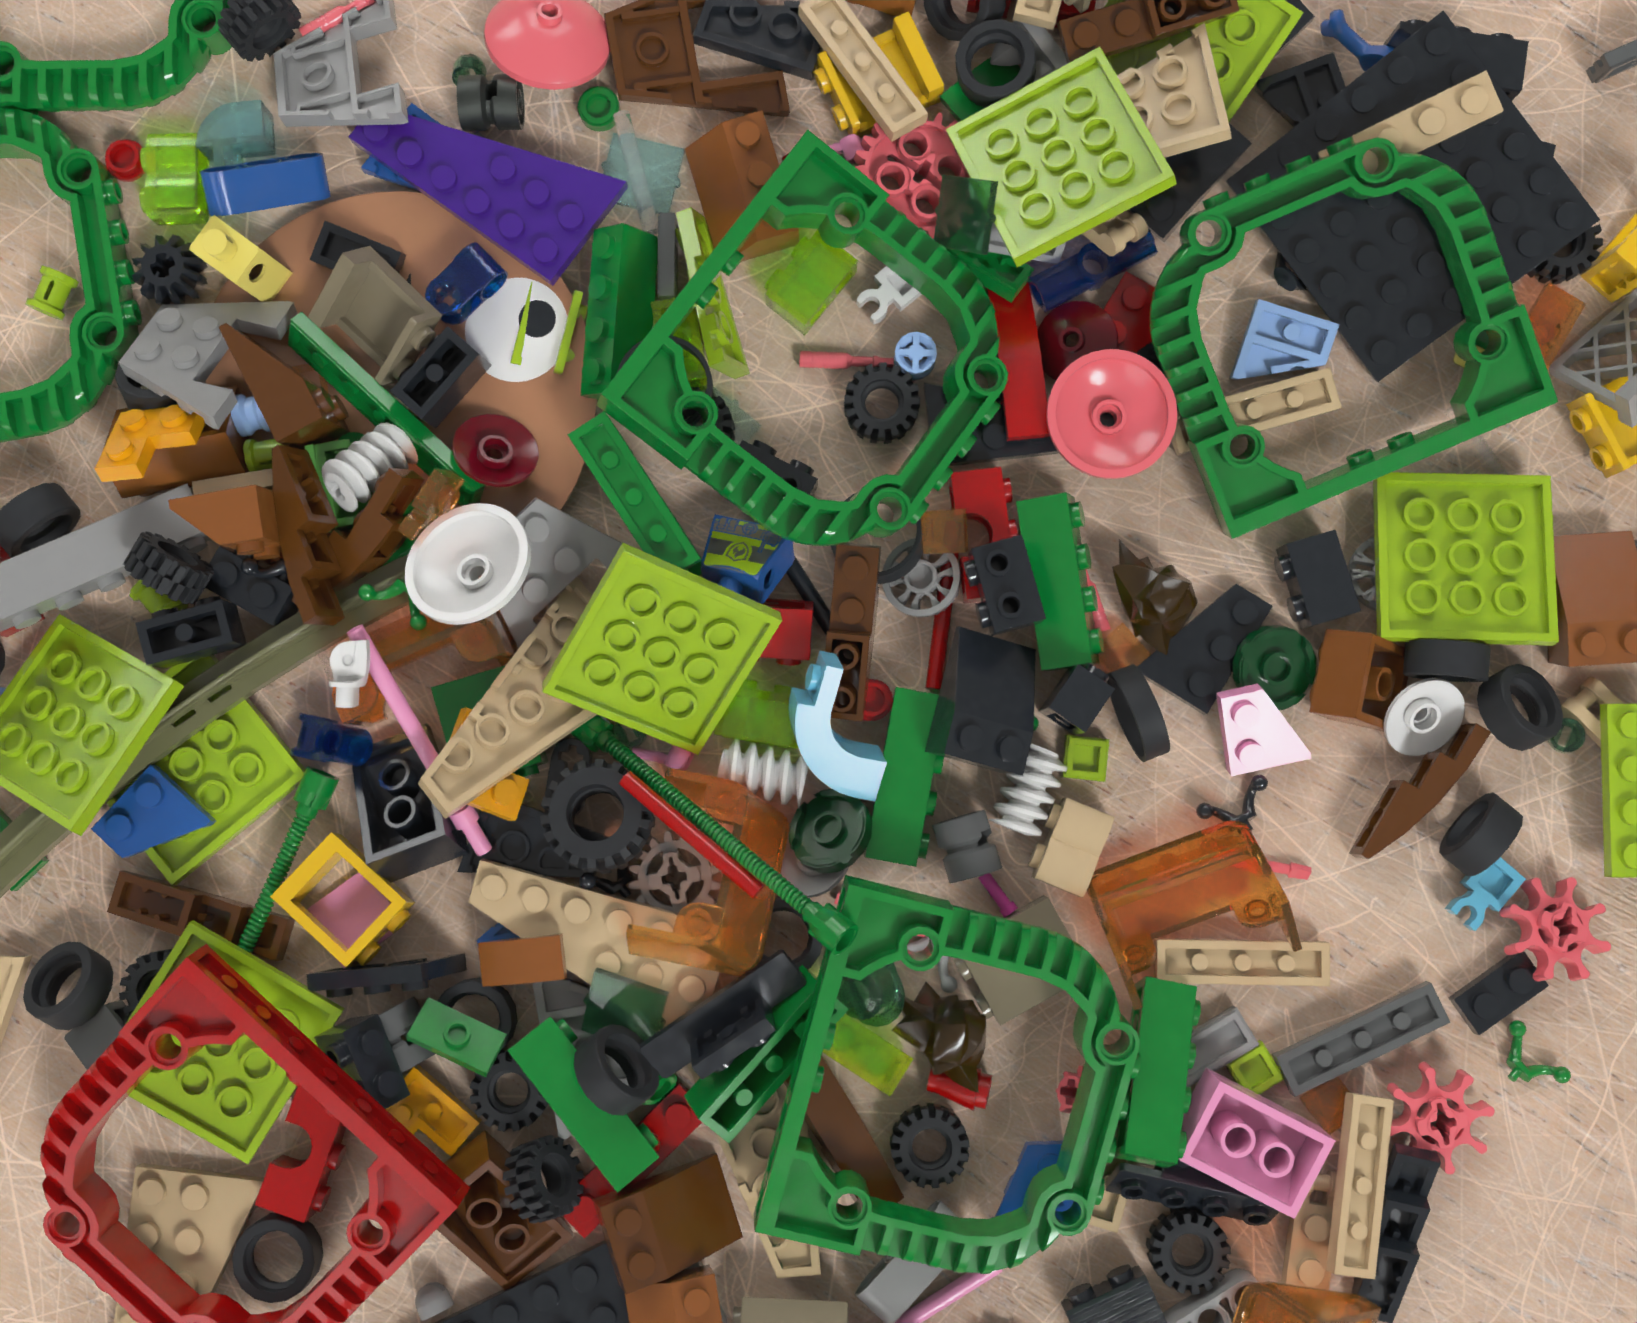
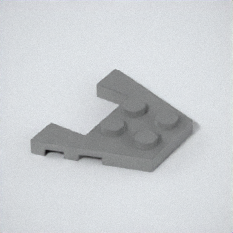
[273,0,409,127]
[119,301,297,429]
[500,497,622,648]

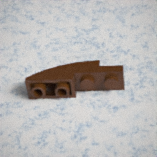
[1057,0,1240,64]
[291,467,424,605]
[825,543,881,721]

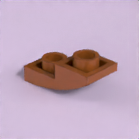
[478,933,567,987]

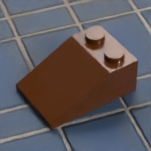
[219,323,350,450]
[436,1130,574,1290]
[593,1153,743,1295]

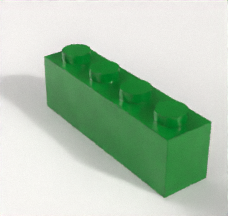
[580,223,658,401]
[1016,492,1104,671]
[864,687,944,867]
[684,965,849,1143]
[1114,976,1201,1168]
[507,1016,659,1193]

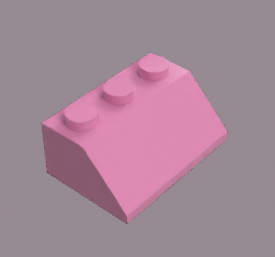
[1178,1068,1336,1219]

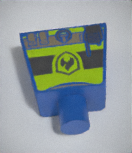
[701,514,795,604]

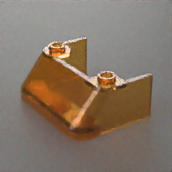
[626,767,789,976]
[1087,821,1302,1011]

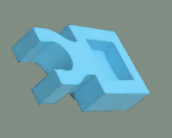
[1444,857,1526,931]

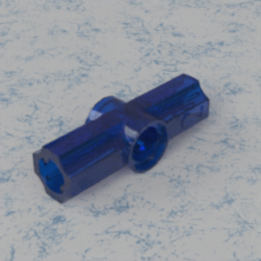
[1028,228,1158,313]

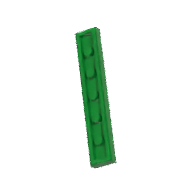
[288,312,485,506]

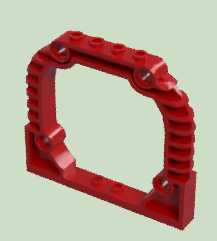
[40,944,470,1323]

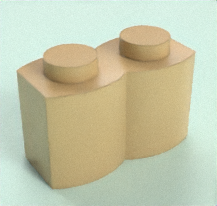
[1028,797,1115,898]

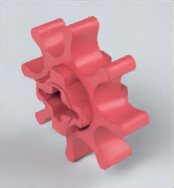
[1499,877,1611,982]
[1387,1062,1495,1175]

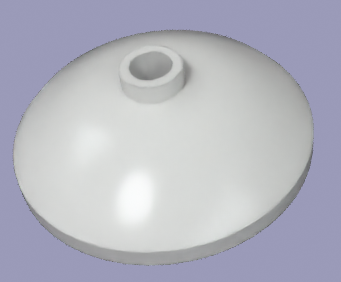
[405,503,531,625]

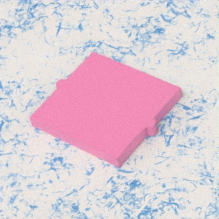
[307,872,407,969]

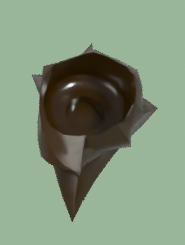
[1112,539,1198,655]
[889,982,986,1093]

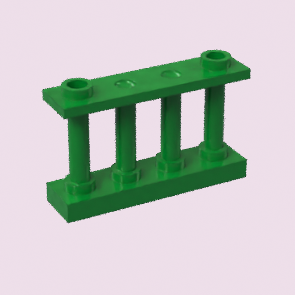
[567,411,702,576]

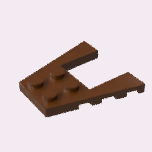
[604,0,790,117]

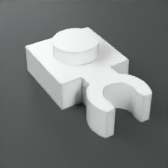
[856,266,922,324]

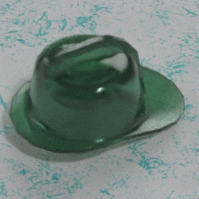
[837,963,905,1027]

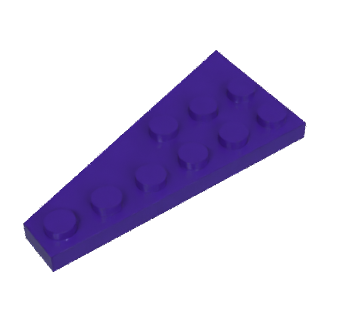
[348,114,628,286]

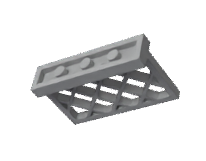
[1549,289,1637,428]

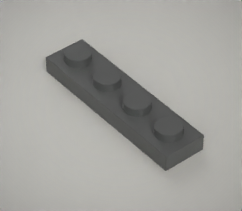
[1272,981,1451,1097]

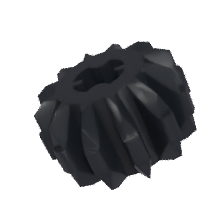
[131,235,208,306]

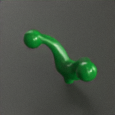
[358,578,427,631]
[1506,1020,1571,1084]

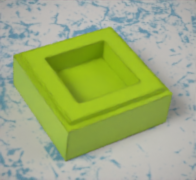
[1061,735,1110,782]
[1225,1040,1284,1095]

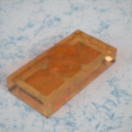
[1528,282,1586,370]

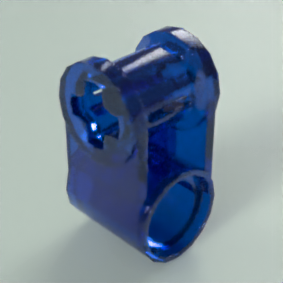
[425,242,508,325]
[290,713,373,766]

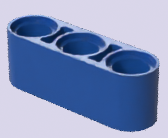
[200,153,331,216]

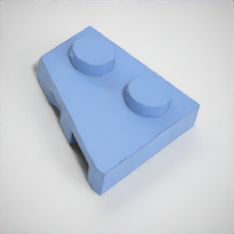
[1230,299,1340,380]

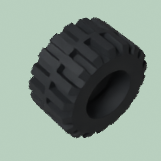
[540,759,655,874]

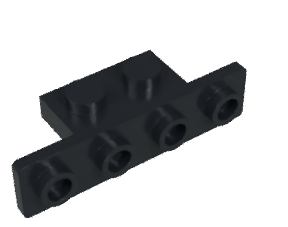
[640,949,806,1080]
[1105,1160,1280,1226]

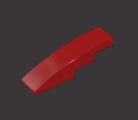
[986,281,1050,441]

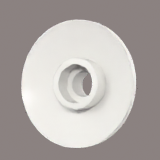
[1383,678,1465,756]

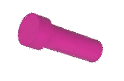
[978,873,1018,918]

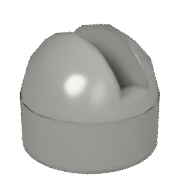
[415,1282,454,1321]

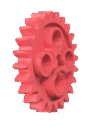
[853,112,977,242]

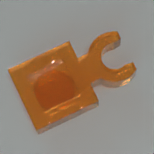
[398,469,465,541]

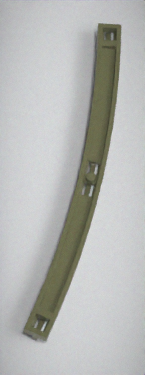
[0,554,409,898]

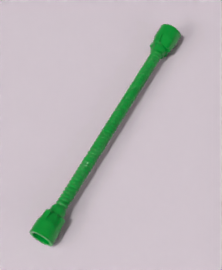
[571,715,859,955]
[158,766,340,1119]

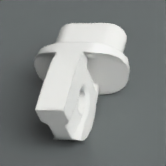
[329,640,370,708]

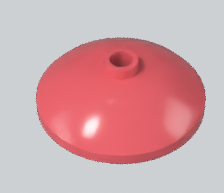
[484,0,610,90]
[1046,349,1177,479]

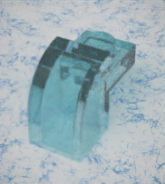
[196,100,276,168]

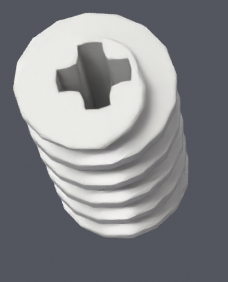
[322,422,418,512]
[715,739,808,808]
[988,743,1068,836]

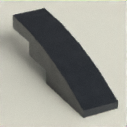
[1348,1143,1441,1323]

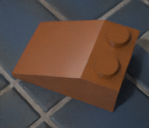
[1547,531,1637,667]

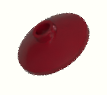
[1037,301,1118,380]
[452,414,539,487]

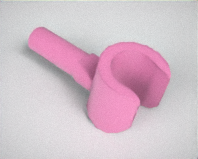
[828,134,864,164]
[632,745,694,771]

